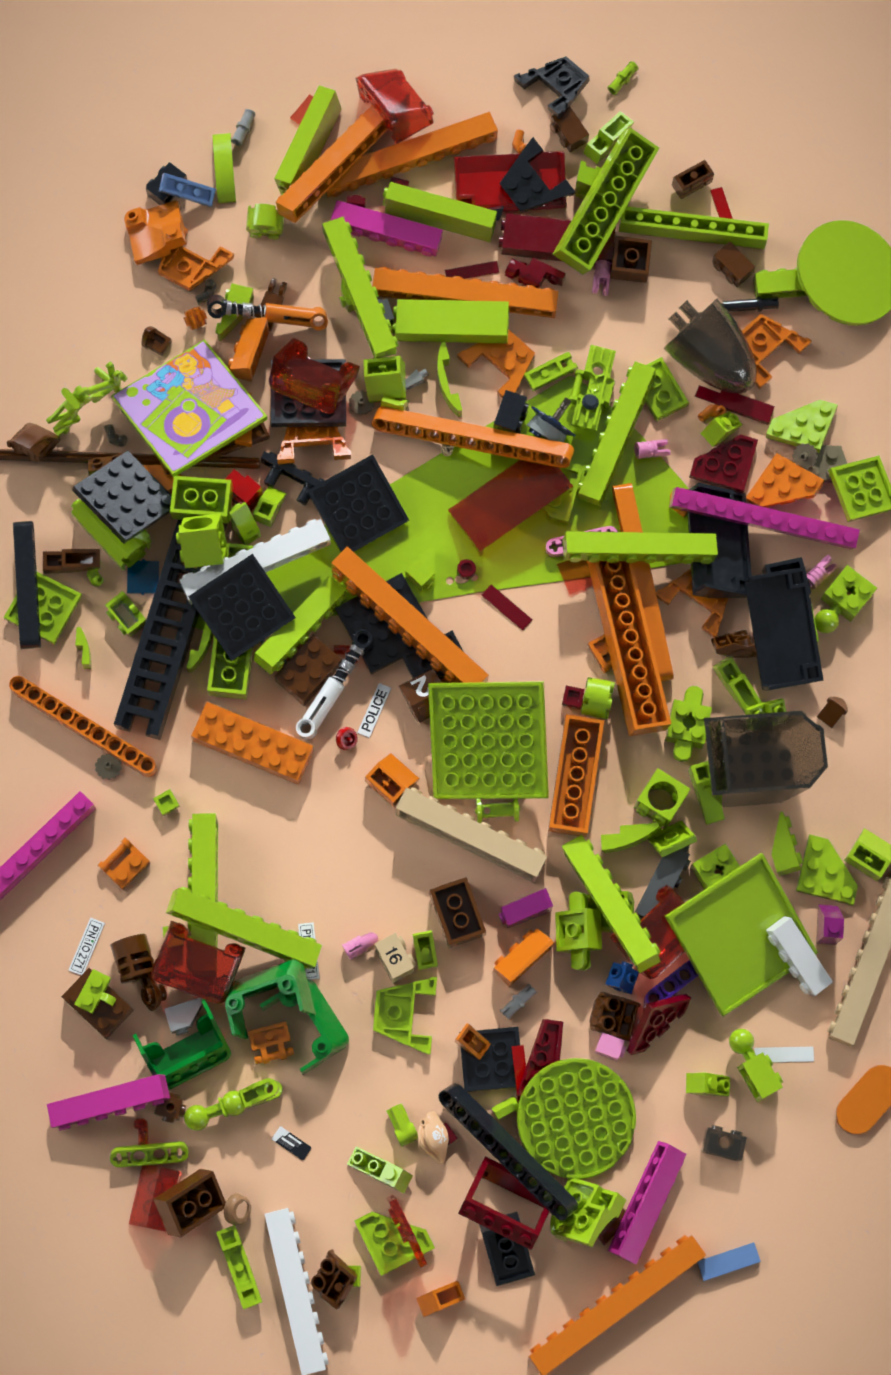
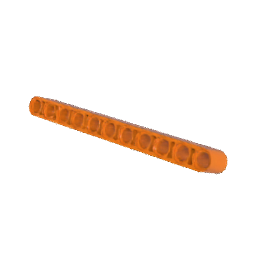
[371,407,574,468]
[612,483,674,681]

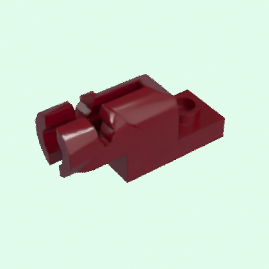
[505,258,566,288]

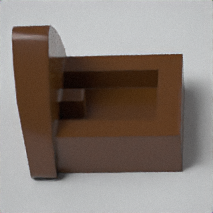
[141,326,172,356]
[817,697,848,728]

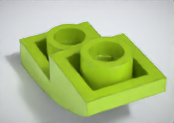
[745,698,787,728]

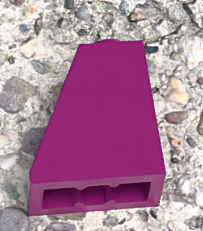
[499,888,553,928]
[816,904,844,945]

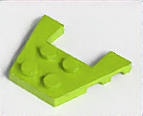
[373,977,437,1055]

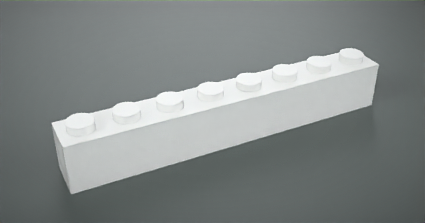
[180,519,331,605]
[265,1208,329,1375]

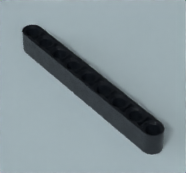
[438,1083,578,1221]

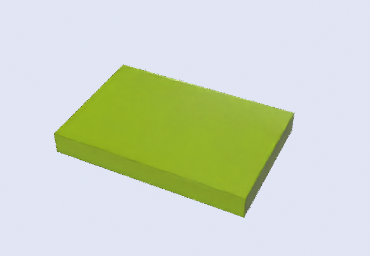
[645,357,689,422]

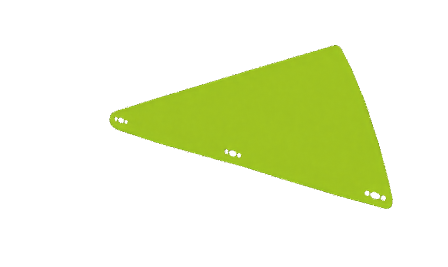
[195,376,689,630]

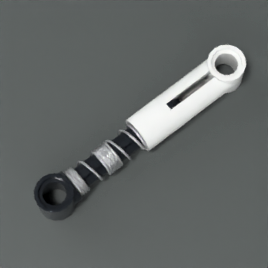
[296,629,374,740]

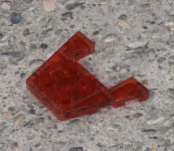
[386,1195,428,1268]

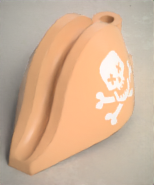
[418,1111,448,1164]

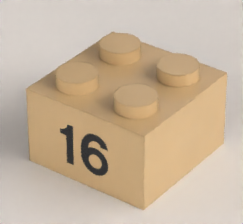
[375,933,416,984]

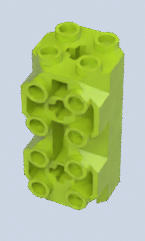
[71,499,152,571]

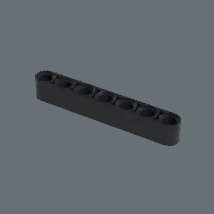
[13,521,41,649]

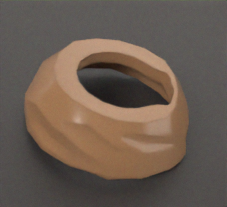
[224,1193,251,1225]

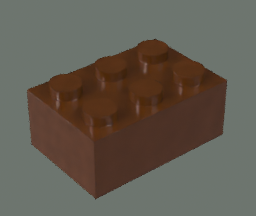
[275,634,342,706]
[429,877,486,948]
[61,968,134,1039]
[153,1169,226,1237]

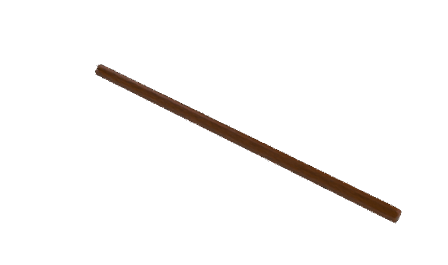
[0,449,260,469]

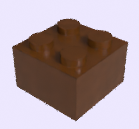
[610,236,652,283]

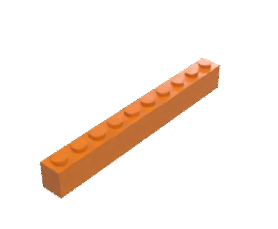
[276,85,411,223]
[326,111,498,198]
[372,267,559,318]
[528,1235,706,1375]

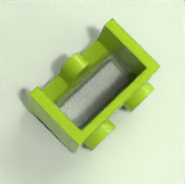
[105,591,146,637]

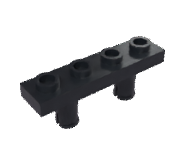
[261,451,325,505]

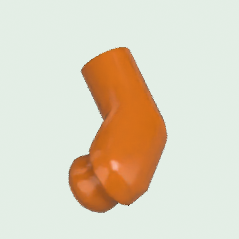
[512,129,526,153]

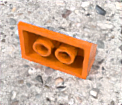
[228,317,269,382]
[493,928,554,987]

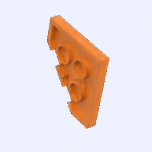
[746,453,825,508]

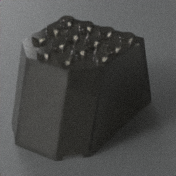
[704,711,828,807]

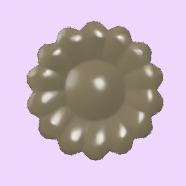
[349,390,374,415]
[792,443,818,469]
[95,753,122,780]

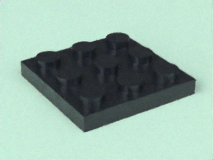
[459,1027,520,1092]

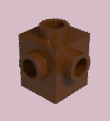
[154,1093,186,1123]

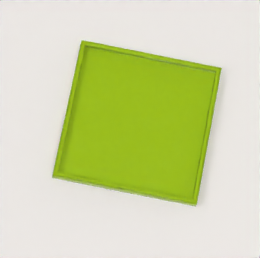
[665,853,818,1017]

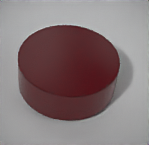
[457,559,476,579]

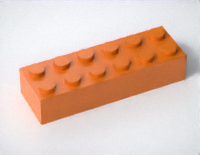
[191,702,314,785]
[548,714,604,837]

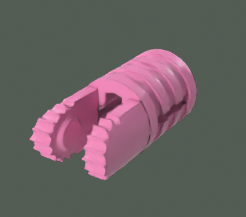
[592,260,612,296]
[634,439,671,459]
[807,555,838,589]
[342,932,379,960]

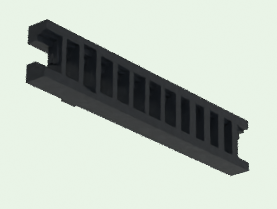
[114,520,228,740]

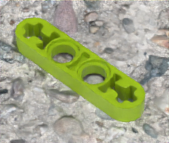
[110,1141,189,1167]

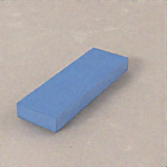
[159,173,216,207]
[697,1242,761,1281]

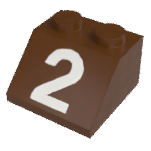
[399,668,442,723]

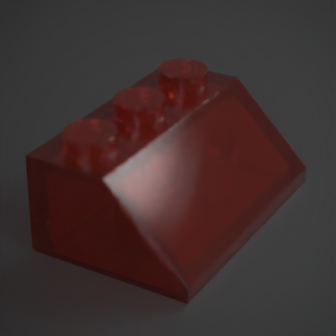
[129,1165,182,1232]

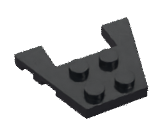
[514,56,590,119]
[499,137,576,213]

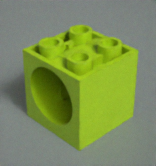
[176,514,228,568]
[634,768,690,828]

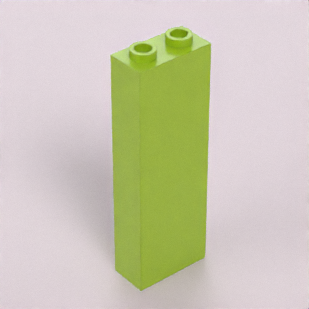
[274,85,342,195]
[383,182,497,243]
[392,299,509,344]

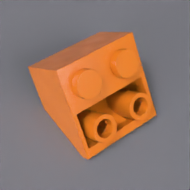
[365,753,420,807]

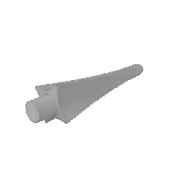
[405,369,429,390]

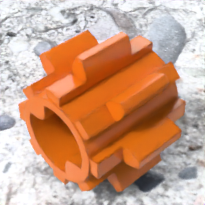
[183,306,207,330]

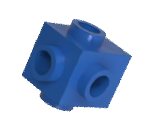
[605,961,639,994]

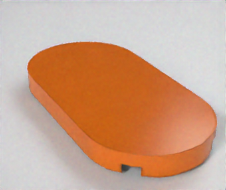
[836,1065,891,1134]

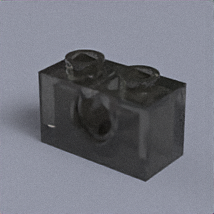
[701,1125,747,1162]

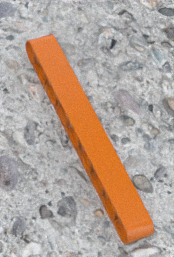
[9,676,157,777]

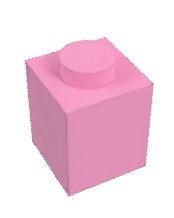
[594,1032,626,1061]

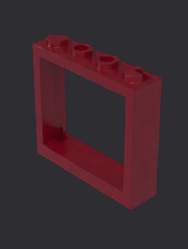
[458,1156,549,1250]

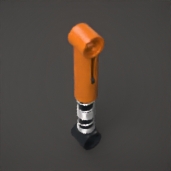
[207,295,328,331]

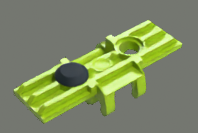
[569,345,616,431]

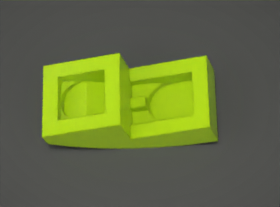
[75,627,92,669]

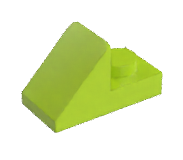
[412,930,438,970]

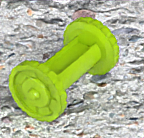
[475,799,520,824]

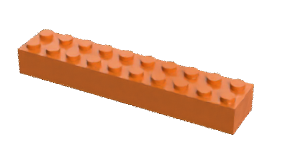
[331,547,489,683]
[587,561,671,736]

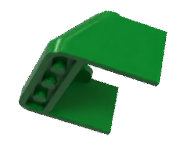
[225,960,316,1039]
[259,979,349,1075]
[133,999,231,1090]

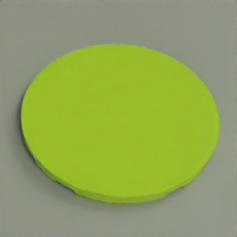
[797,220,891,326]
[517,1058,636,1179]

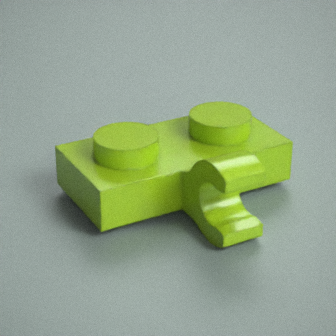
[74,969,116,1014]

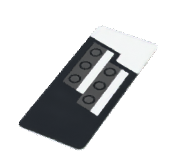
[272,1126,311,1160]

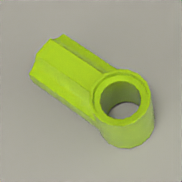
[386,1103,418,1147]

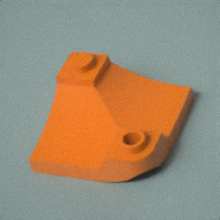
[124,200,187,265]

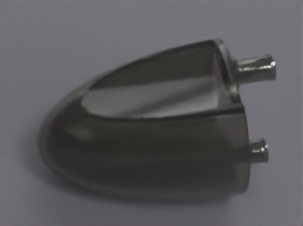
[663,298,757,394]

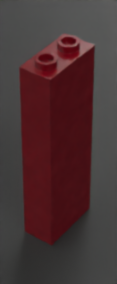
[499,213,616,265]

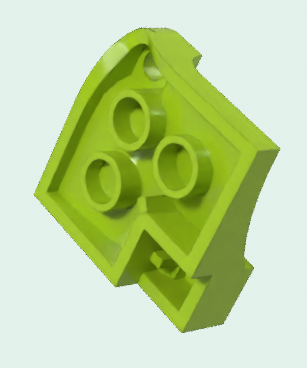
[550,1178,626,1247]

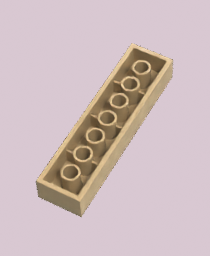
[396,787,547,884]

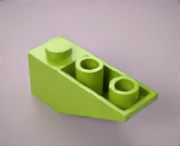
[215,283,254,341]
[229,502,261,545]
[688,761,725,825]
[772,811,803,877]
[347,1146,413,1193]

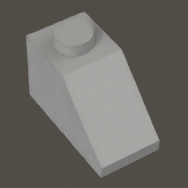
[164,997,203,1035]

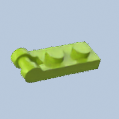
[524,352,578,391]

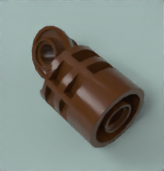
[110,934,167,1011]

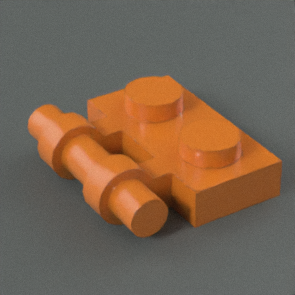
[248,1022,294,1064]

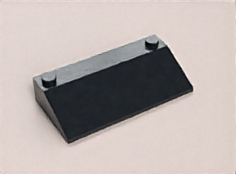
[687,483,752,598]
[744,567,824,690]

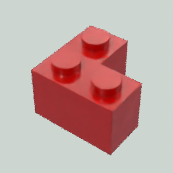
[225,469,263,512]

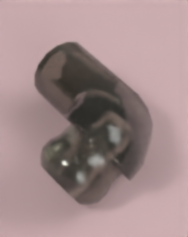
[195,279,217,305]
[104,424,128,447]

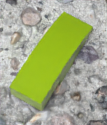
[583,111,634,164]
[712,657,762,714]
[601,823,661,853]

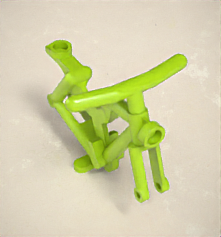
[46,362,128,437]

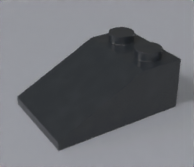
[479,1211,535,1286]

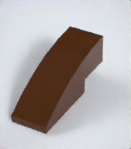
[43,549,100,574]

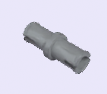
[231,109,255,146]
[500,983,537,1020]

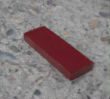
[716,388,775,425]

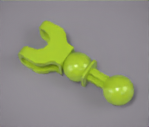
[184,1078,283,1131]

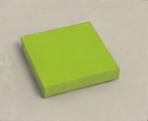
[648,821,697,857]

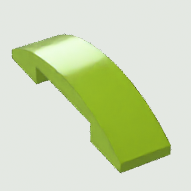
[212,133,236,203]
[437,342,462,417]
[187,617,213,673]
[216,1225,262,1310]

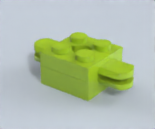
[664,686,712,762]
[555,891,602,971]

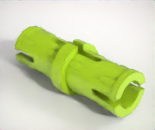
[607,61,639,95]

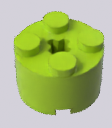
[246,204,284,240]
[581,677,615,719]

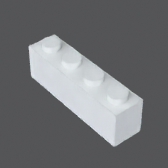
[766,917,833,996]

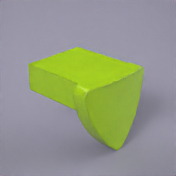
[381,396,409,411]
[491,1096,518,1120]

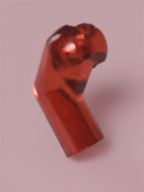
[334,645,358,664]
[133,1118,149,1145]

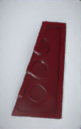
[516,1019,564,1096]

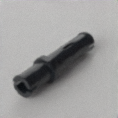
[722,297,779,313]

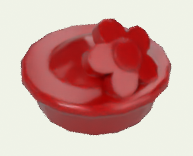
[336,727,358,750]

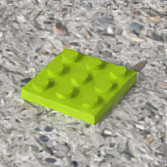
[828,456,891,522]
[3,572,82,645]

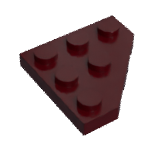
[689,434,758,493]
[626,993,692,1055]

